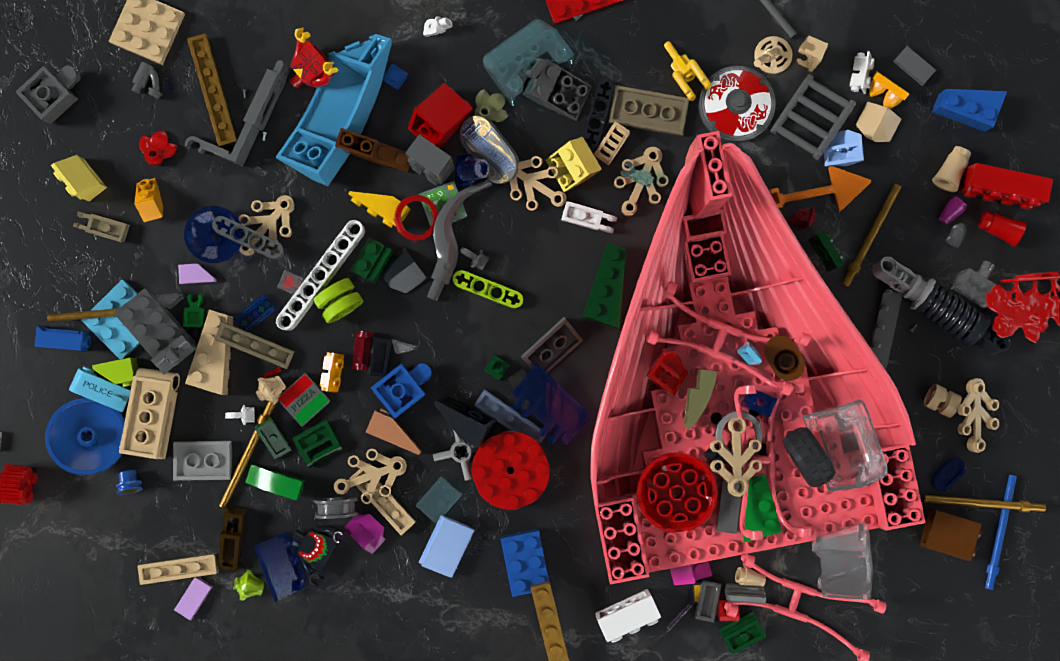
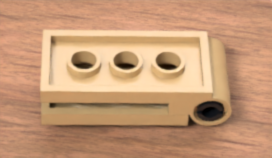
[119,367,180,459]

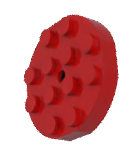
[472,431,550,510]

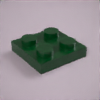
[808,231,844,272]

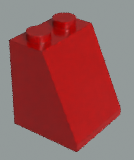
[408,83,473,149]

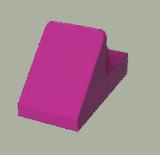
[670,561,712,585]

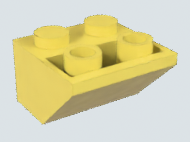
[546,137,602,193]
[51,155,107,202]

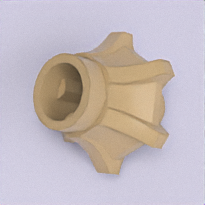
[256,375,286,405]

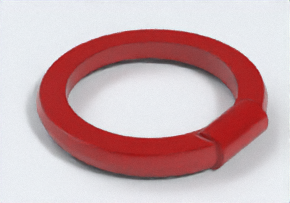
[393,195,439,241]

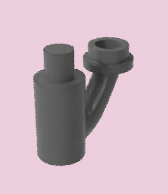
[132,62,163,99]

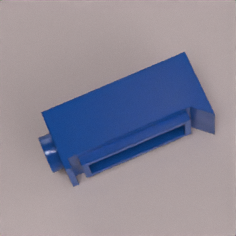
[34,325,91,351]

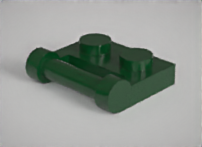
[292,419,344,468]

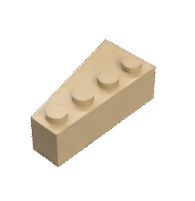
[185,310,234,395]

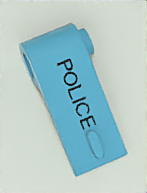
[69,366,131,412]

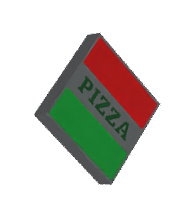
[278,373,331,427]

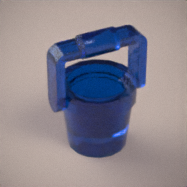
[455,154,490,187]

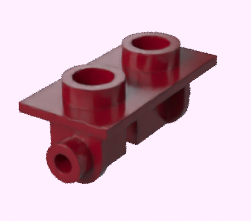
[790,207,817,231]
[351,331,375,371]

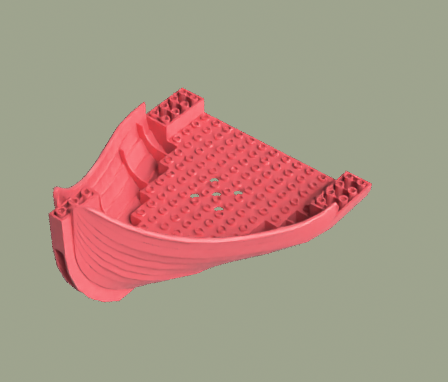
[591,131,926,585]

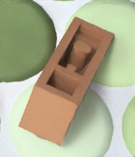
[366,409,422,455]

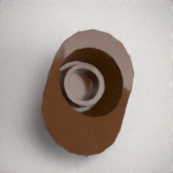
[764,335,805,381]

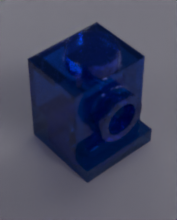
[743,390,777,417]

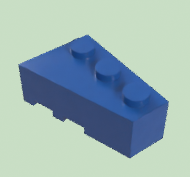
[932,89,1007,132]

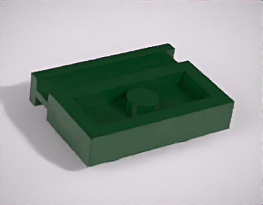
[350,237,394,284]
[718,610,767,655]

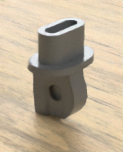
[459,247,489,270]

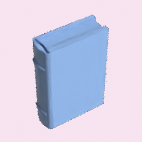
[419,515,474,578]

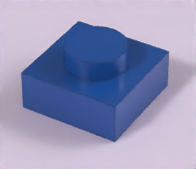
[382,63,409,91]

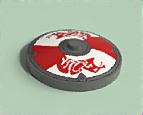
[699,66,775,142]

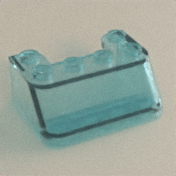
[483,19,574,106]

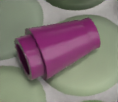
[938,196,967,225]

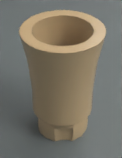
[932,146,971,192]

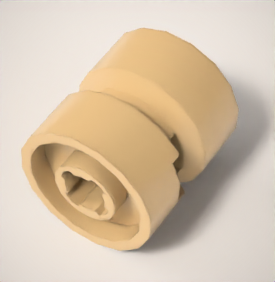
[924,384,962,418]

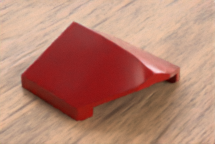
[646,350,688,396]

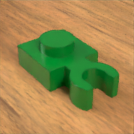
[183,295,206,328]

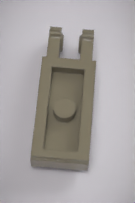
[73,211,130,243]

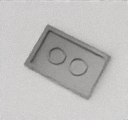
[173,441,232,480]

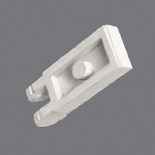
[561,202,617,233]

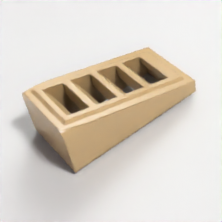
[593,122,631,166]

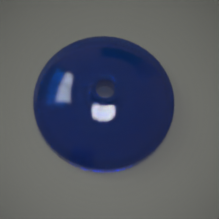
[184,206,243,263]

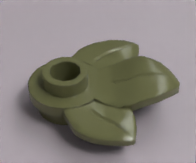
[475,89,508,123]

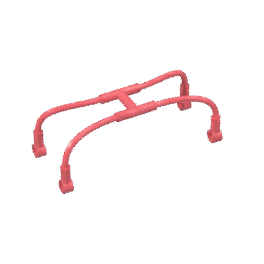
[646,281,811,396]
[734,384,812,540]
[724,554,886,661]

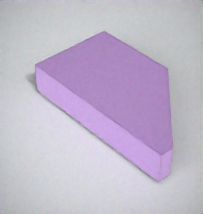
[178,264,216,284]

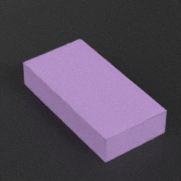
[174,577,213,620]

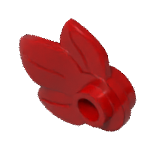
[139,130,177,165]

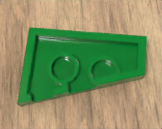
[743,474,782,543]

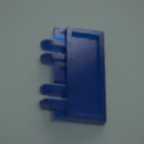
[511,364,592,445]

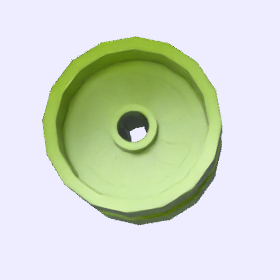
[313,278,364,323]

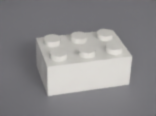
[595,589,661,643]

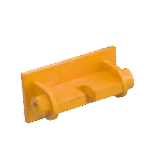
[320,352,344,392]

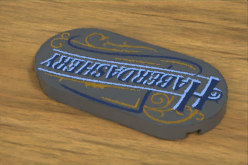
[460,116,519,184]

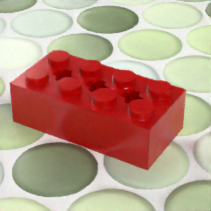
[958,163,1053,210]

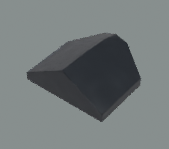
[384,248,427,294]

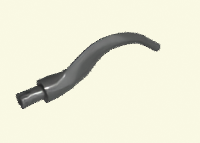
[427,179,492,301]

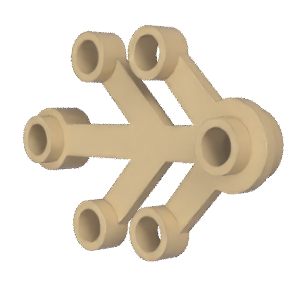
[614,147,669,216]
[510,156,567,211]
[238,195,295,256]
[957,378,999,453]
[710,418,762,497]
[334,449,407,504]

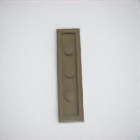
[214,322,295,369]

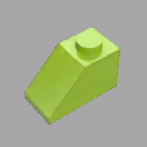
[92,358,138,387]

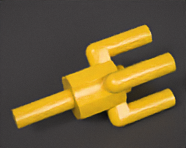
[664,41,712,101]

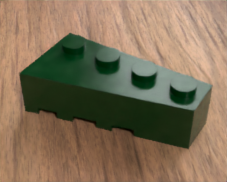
[582,243,626,329]

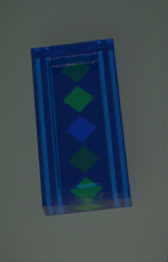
[234,294,276,332]

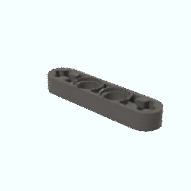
[212,216,284,260]

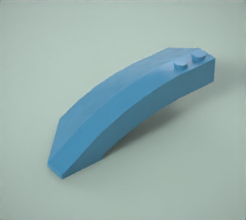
[276,34,392,186]

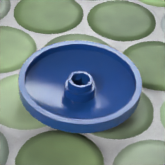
[45,398,125,475]

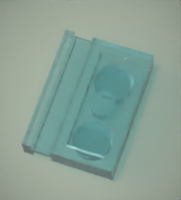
[416,476,462,524]

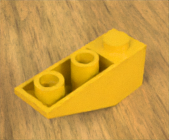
[348,191,411,228]

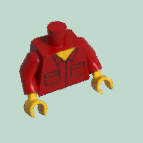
[289,28,338,89]

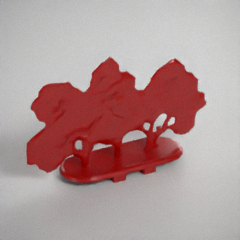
[986,272,1060,343]

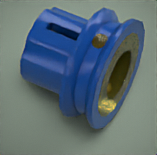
[116,470,143,495]

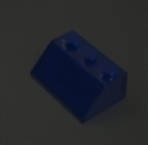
[254,533,306,602]

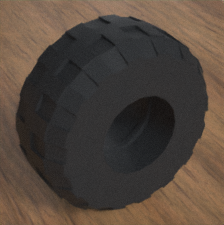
[783,427,836,488]

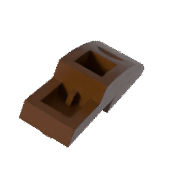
[335,128,410,172]

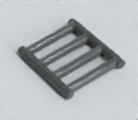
[770,74,856,160]

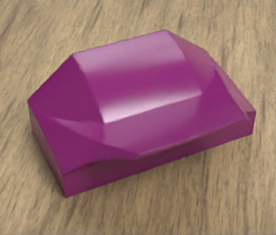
[344,513,386,554]

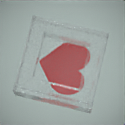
[277,270,303,295]

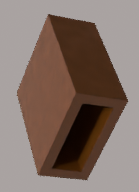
[920,508,982,561]

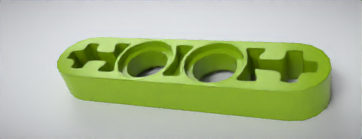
[453,270,523,309]

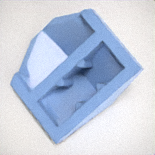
[824,130,864,167]

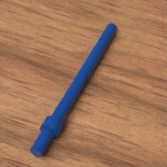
[985,475,1017,590]

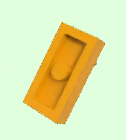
[869,71,909,109]

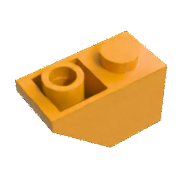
[135,178,163,222]

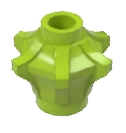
[233,570,264,601]

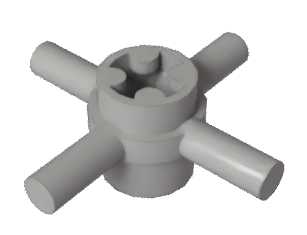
[433,430,478,480]

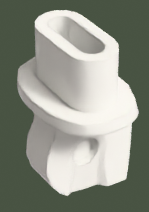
[423,16,452,37]
[225,405,255,425]

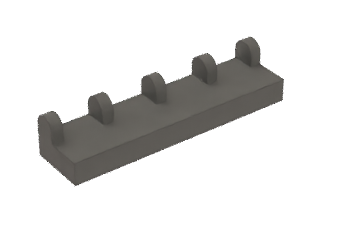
[870,289,902,368]

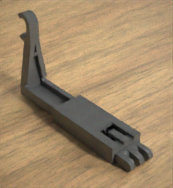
[185,60,290,167]

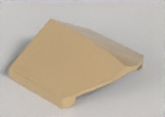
[855,102,901,142]

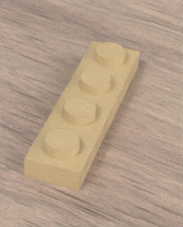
[349,469,416,535]
[137,553,219,585]

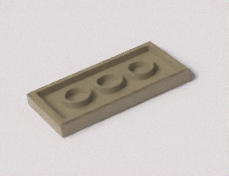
[608,85,689,136]

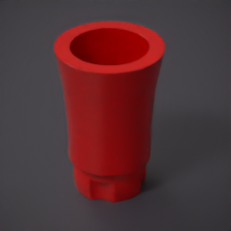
[978,210,1027,247]

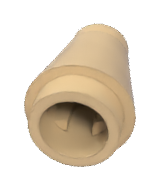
[735,566,766,587]

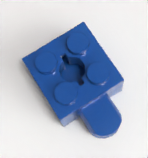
[371,363,432,418]

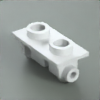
[850,51,874,94]

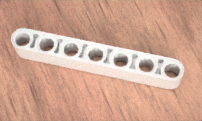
[276,220,365,331]

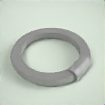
[716,411,764,454]

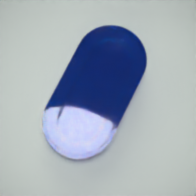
[931,458,966,491]

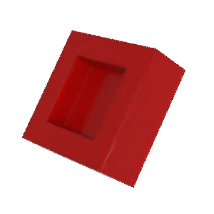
[718,600,740,621]

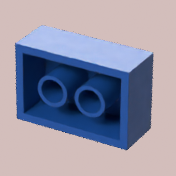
[501,528,549,597]

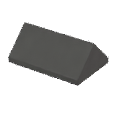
[521,317,583,379]

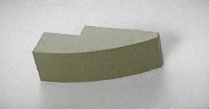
[683,369,717,429]

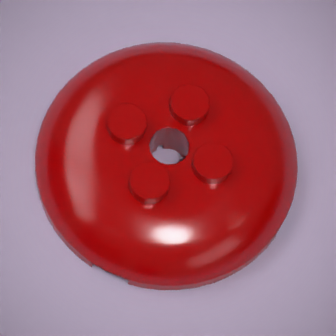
[637,452,717,533]

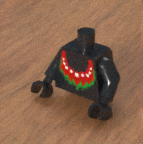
[291,525,348,587]

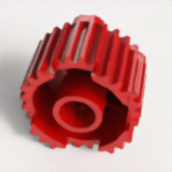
[0,464,38,505]

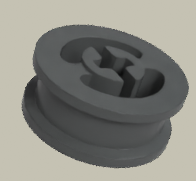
[314,496,358,519]

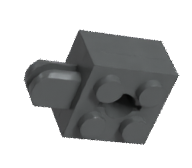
[16,66,80,125]

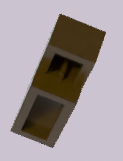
[218,506,247,571]

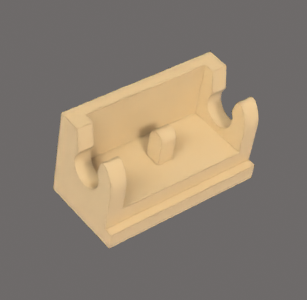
[796,36,828,72]

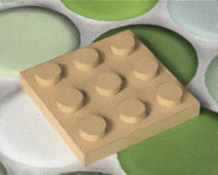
[109,0,185,65]

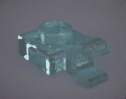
[620,161,654,188]

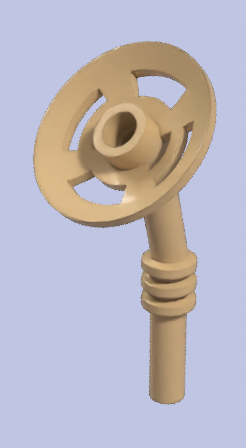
[754,36,792,74]

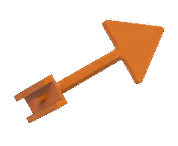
[769,166,871,211]

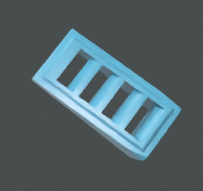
[737,342,762,365]

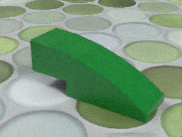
[245,464,305,501]

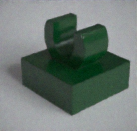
[484,355,510,381]

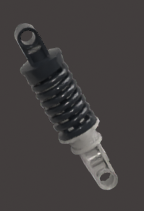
[872,257,1011,355]

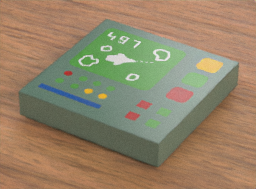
[419,181,467,226]

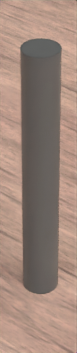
[759,0,797,38]

